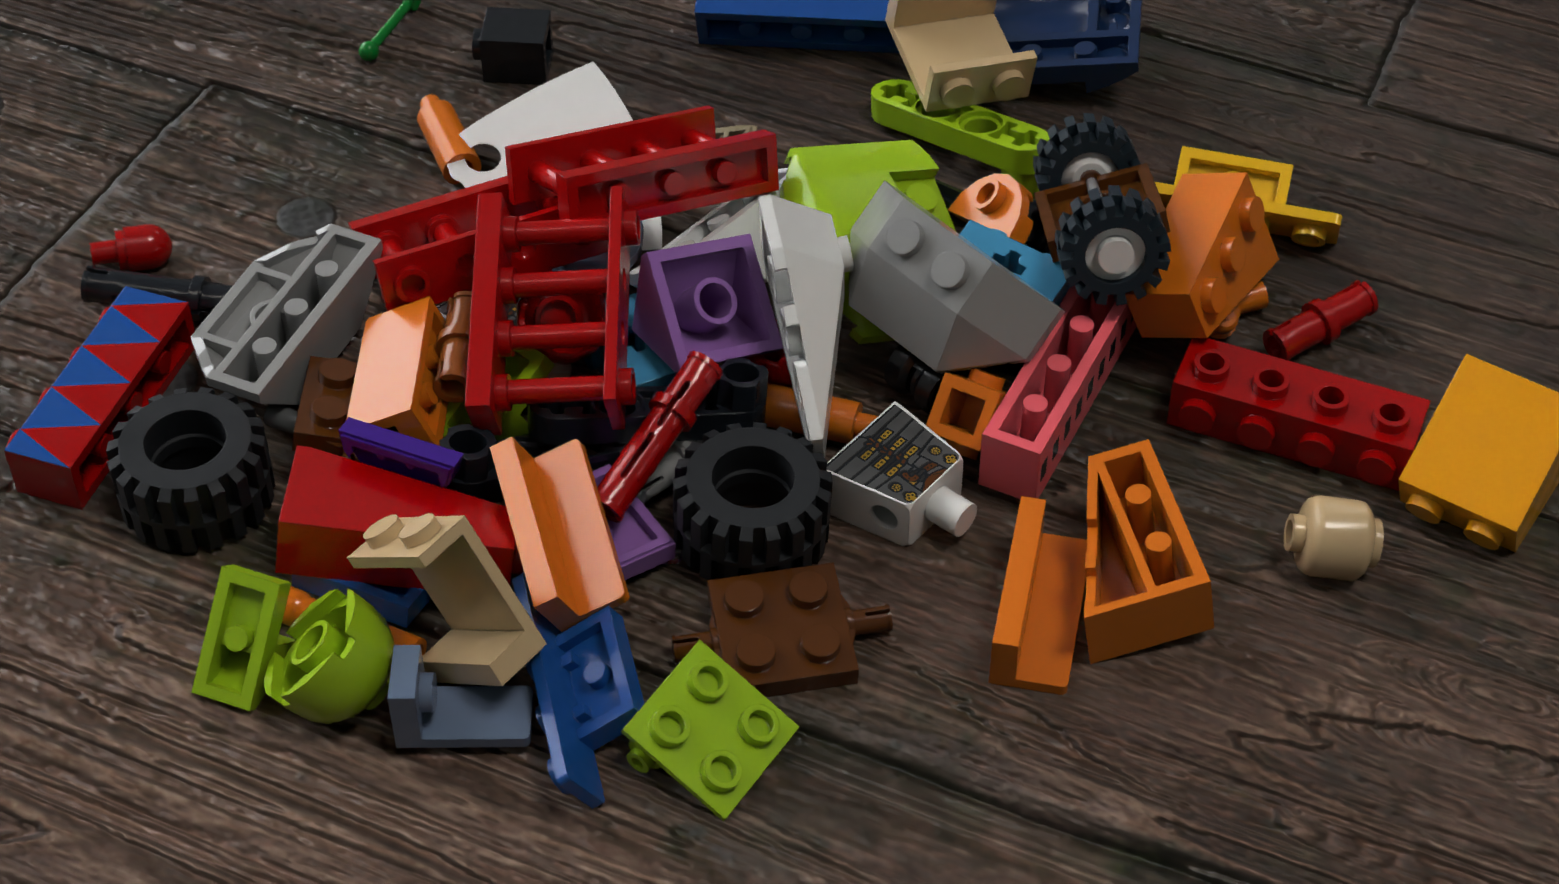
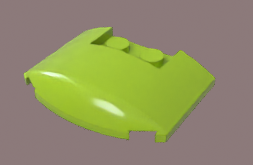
[780,140,956,344]

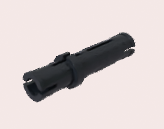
[80,265,233,322]

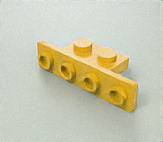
[1155,146,1342,247]

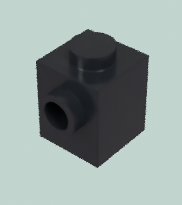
[472,7,554,85]

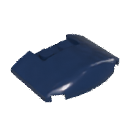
[994,0,1143,93]

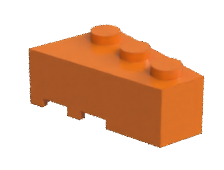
[1084,439,1215,664]

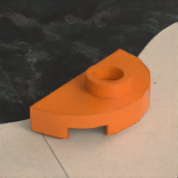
[948,173,1033,245]

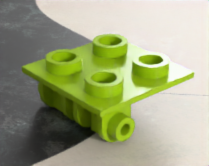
[621,639,799,821]

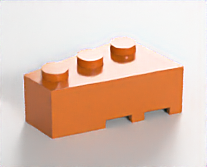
[1125,172,1279,338]

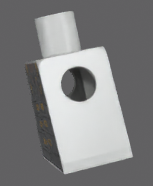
[827,401,977,546]

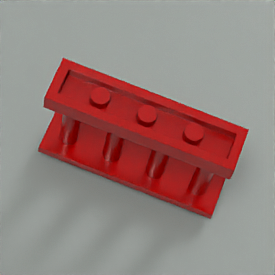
[505,105,779,221]
[348,176,609,311]
[465,186,641,435]

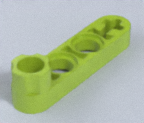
[871,79,1050,197]

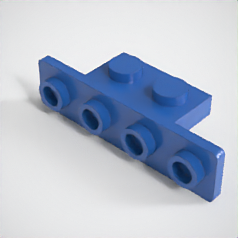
[512,572,645,809]

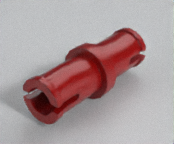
[1262,280,1379,361]

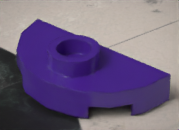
[339,417,464,487]

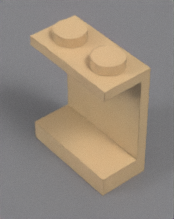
[885,0,1038,112]
[347,513,547,686]

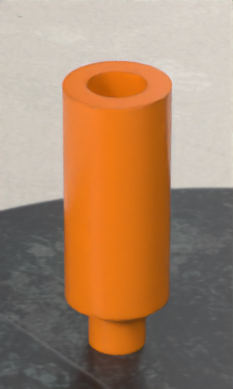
[417,94,482,185]
[765,382,878,444]

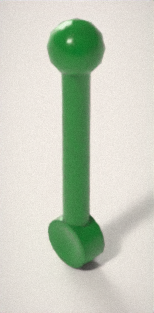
[358,0,421,61]

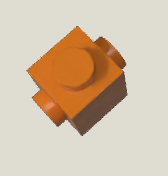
[926,368,1008,460]

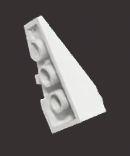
[758,194,854,458]

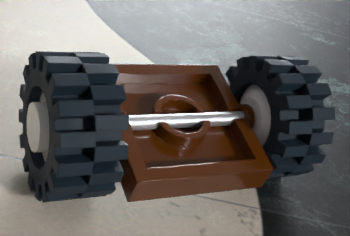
[1033,113,1171,306]

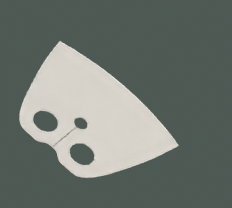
[447,62,662,251]

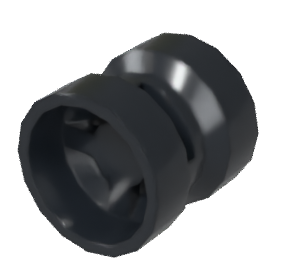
[884,345,969,415]

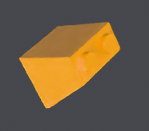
[1398,354,1559,553]

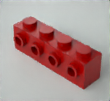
[1167,338,1431,491]

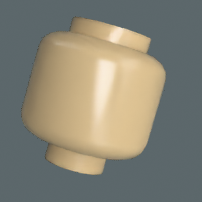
[1283,495,1384,581]

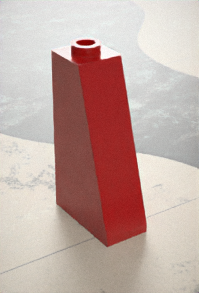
[275,445,524,590]

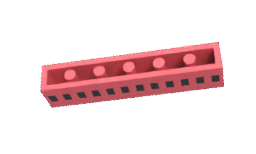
[978,285,1137,499]

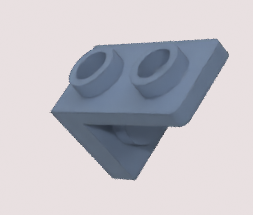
[387,645,534,748]

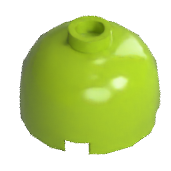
[264,588,395,724]

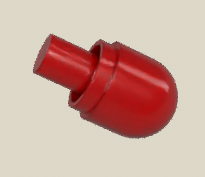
[89,224,172,272]

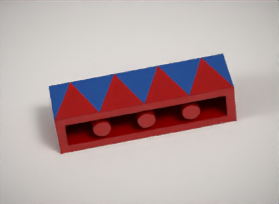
[4,286,195,510]

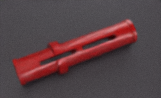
[597,351,723,523]

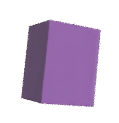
[632,234,783,372]

